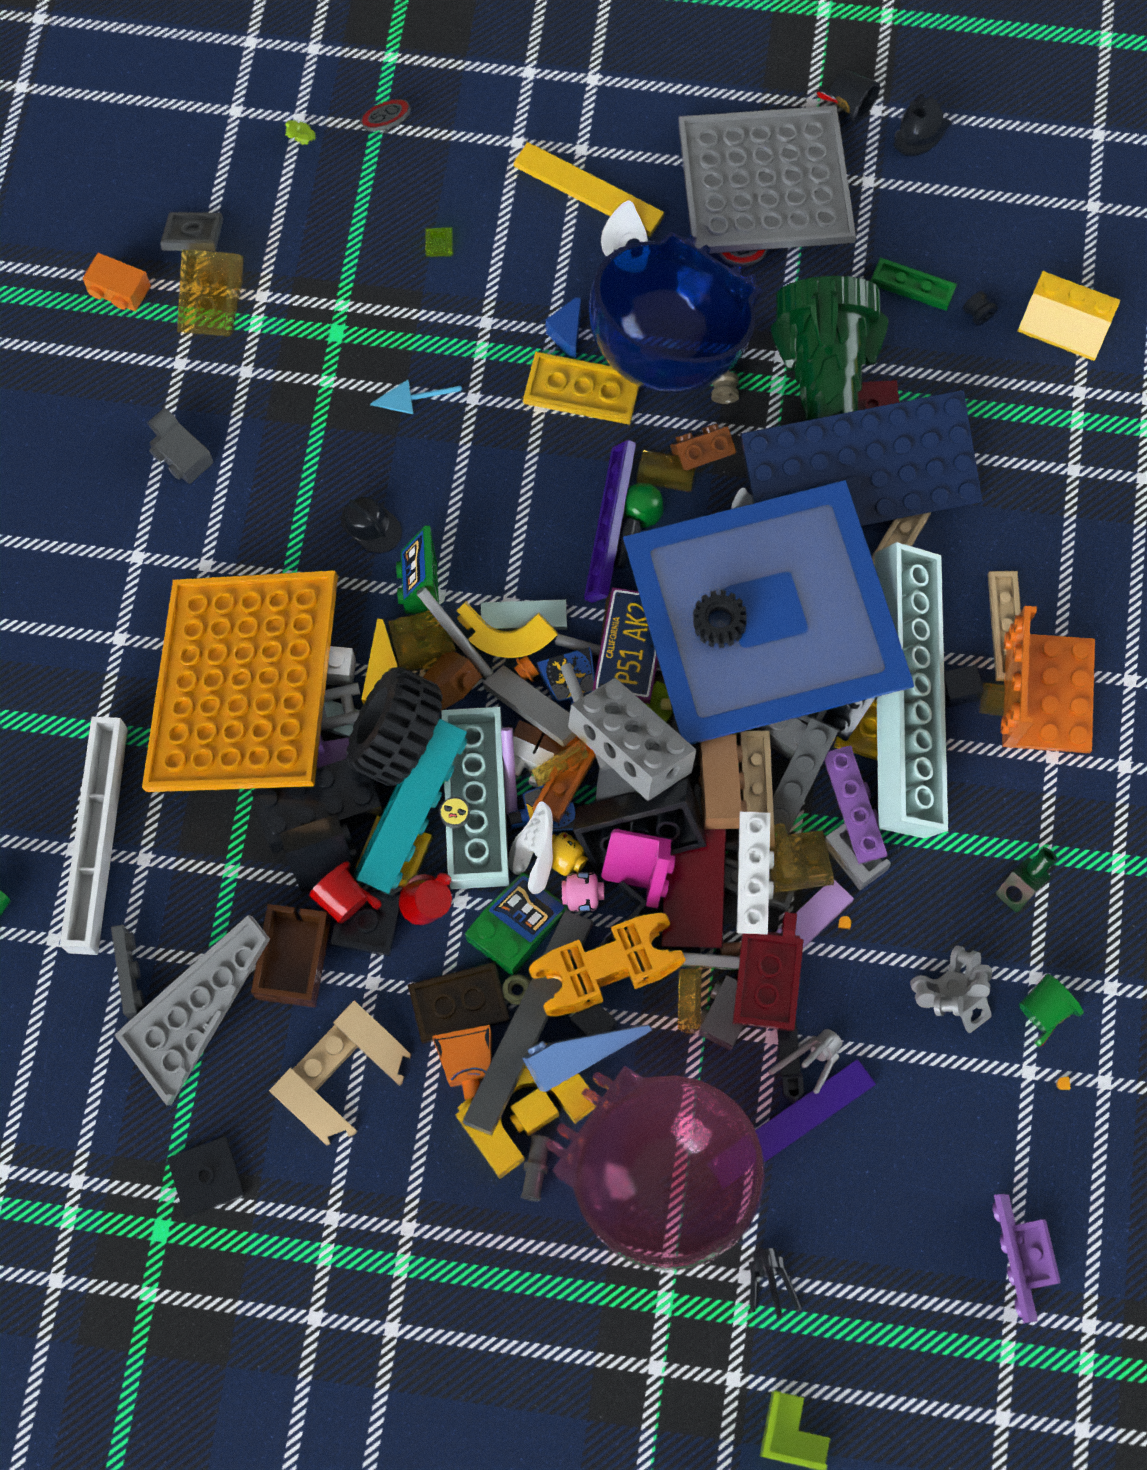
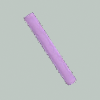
[501,727,518,815]

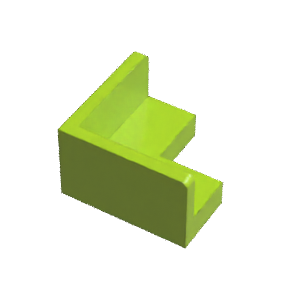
[760,1390,830,1470]

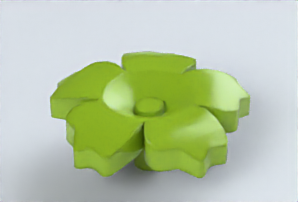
[285,120,316,145]

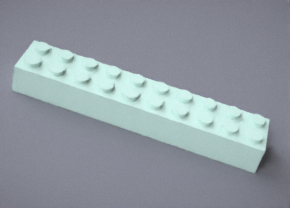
[875,542,948,838]

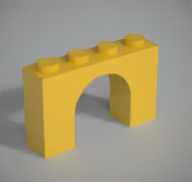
[456,1043,599,1179]

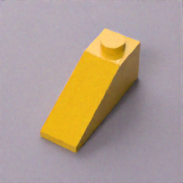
[361,619,398,705]

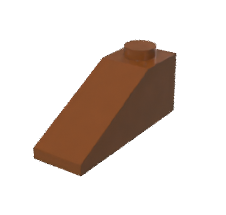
[423,649,482,710]

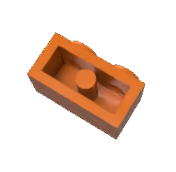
[82,253,151,312]

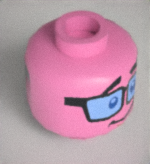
[562,872,605,912]

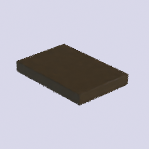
[408,962,510,1044]

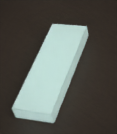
[481,600,567,631]

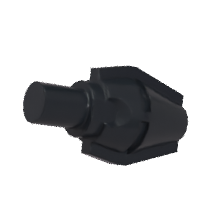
[614,518,641,569]

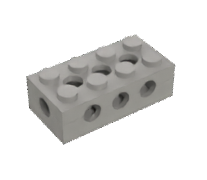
[568,678,696,801]

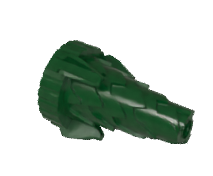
[771,276,888,421]

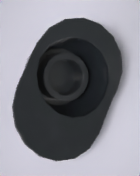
[340,497,402,553]

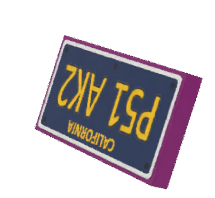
[593,587,658,704]

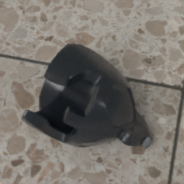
[892,93,952,156]

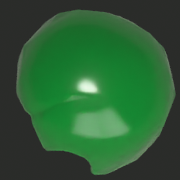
[623,483,663,528]

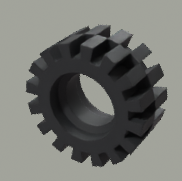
[693,590,747,648]

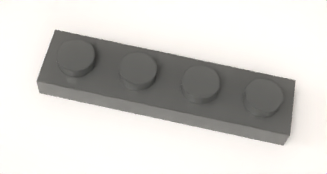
[773,717,839,836]

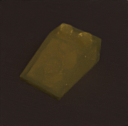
[177,249,244,337]

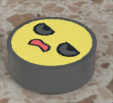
[439,797,470,829]

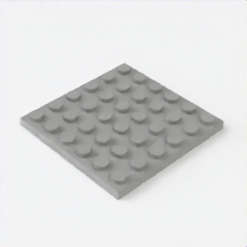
[679,105,856,255]

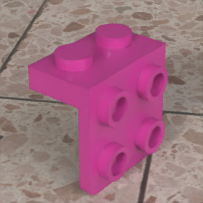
[601,829,675,908]

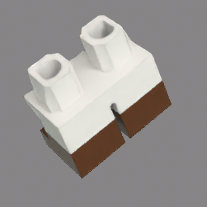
[513,720,568,788]

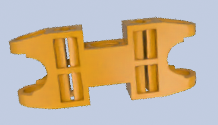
[529,913,686,1016]

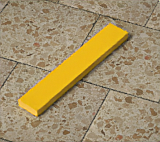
[514,142,664,237]

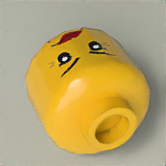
[551,832,588,876]

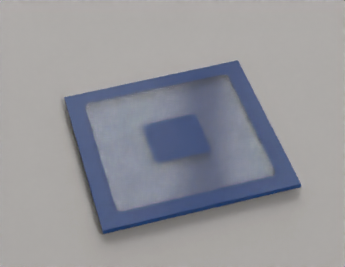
[623,480,914,745]

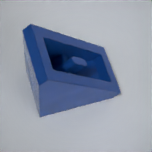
[545,298,581,359]

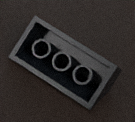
[573,779,707,874]

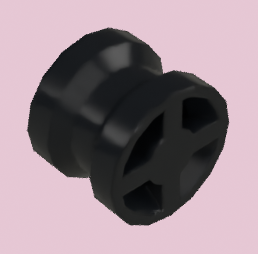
[962,291,998,326]

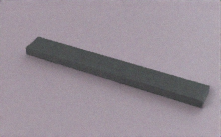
[463,910,593,1136]

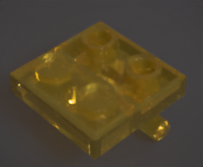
[388,607,455,670]
[770,823,834,892]

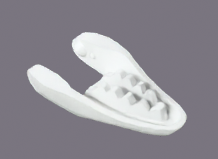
[508,802,553,894]

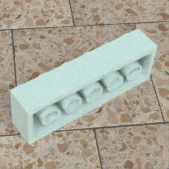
[441,707,510,889]

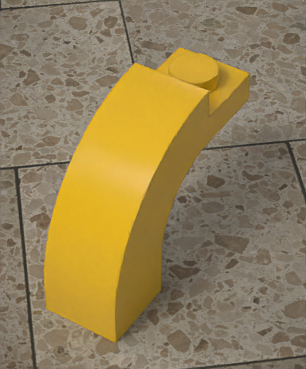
[456,601,558,658]

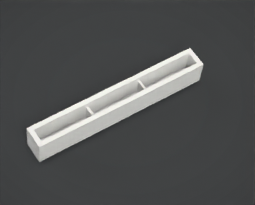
[60,716,128,955]

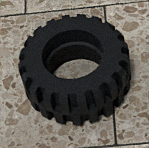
[346,667,443,786]

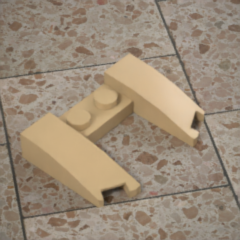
[269,1001,411,1146]

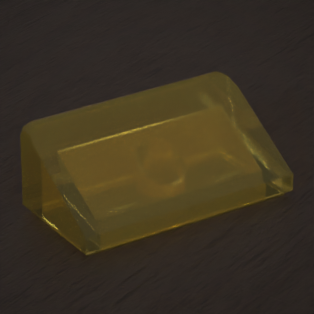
[637,450,696,492]
[529,739,589,786]
[678,968,702,1035]

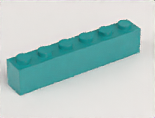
[353,719,468,894]

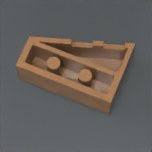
[697,735,747,830]

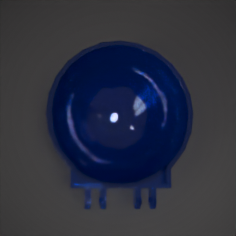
[588,231,762,393]

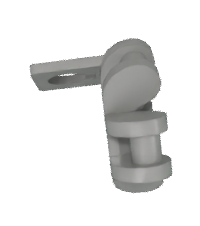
[910,945,992,1033]

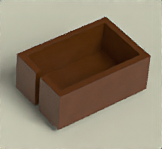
[251,904,331,1008]

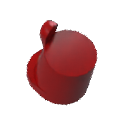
[309,861,382,923]
[399,873,452,926]

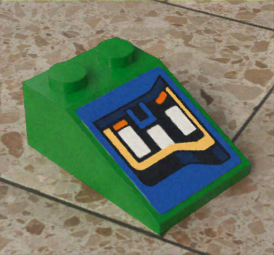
[396,526,439,614]
[465,872,569,976]

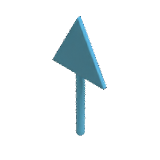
[370,380,462,414]

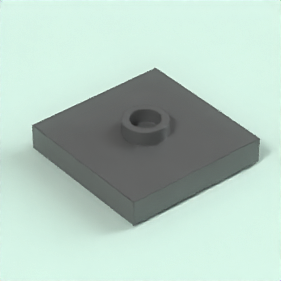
[161,212,223,251]

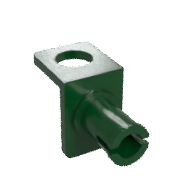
[996,847,1057,912]

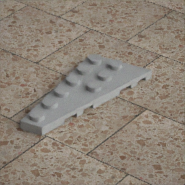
[114,915,270,1105]

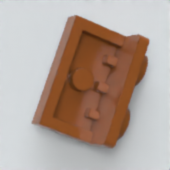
[670,423,736,470]

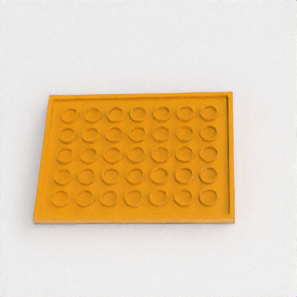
[142,570,338,792]

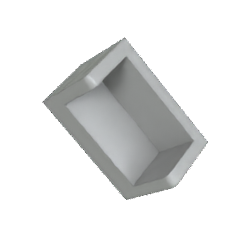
[823,823,891,890]

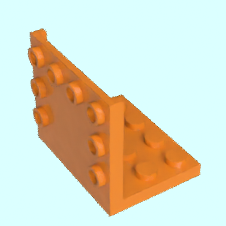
[1001,606,1095,754]

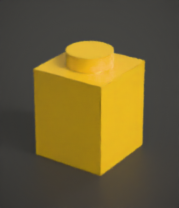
[509,1089,559,1137]

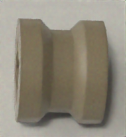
[711,372,739,404]

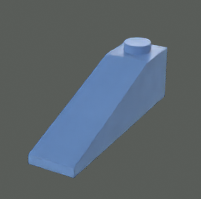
[522,1025,652,1092]

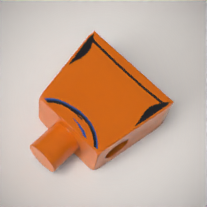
[433,1025,492,1101]

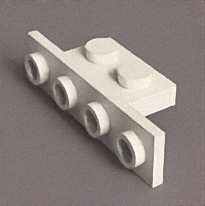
[737,812,774,935]

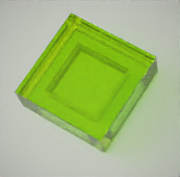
[425,227,453,257]

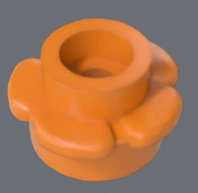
[514,656,540,682]

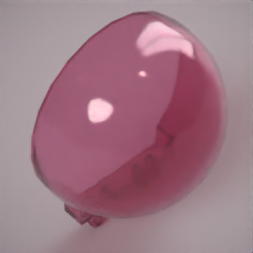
[545,1066,765,1271]

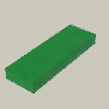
[871,258,957,311]

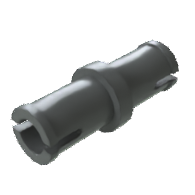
[521,1135,551,1201]

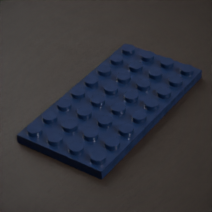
[740,390,982,526]

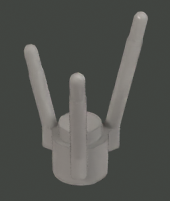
[768,1029,842,1094]

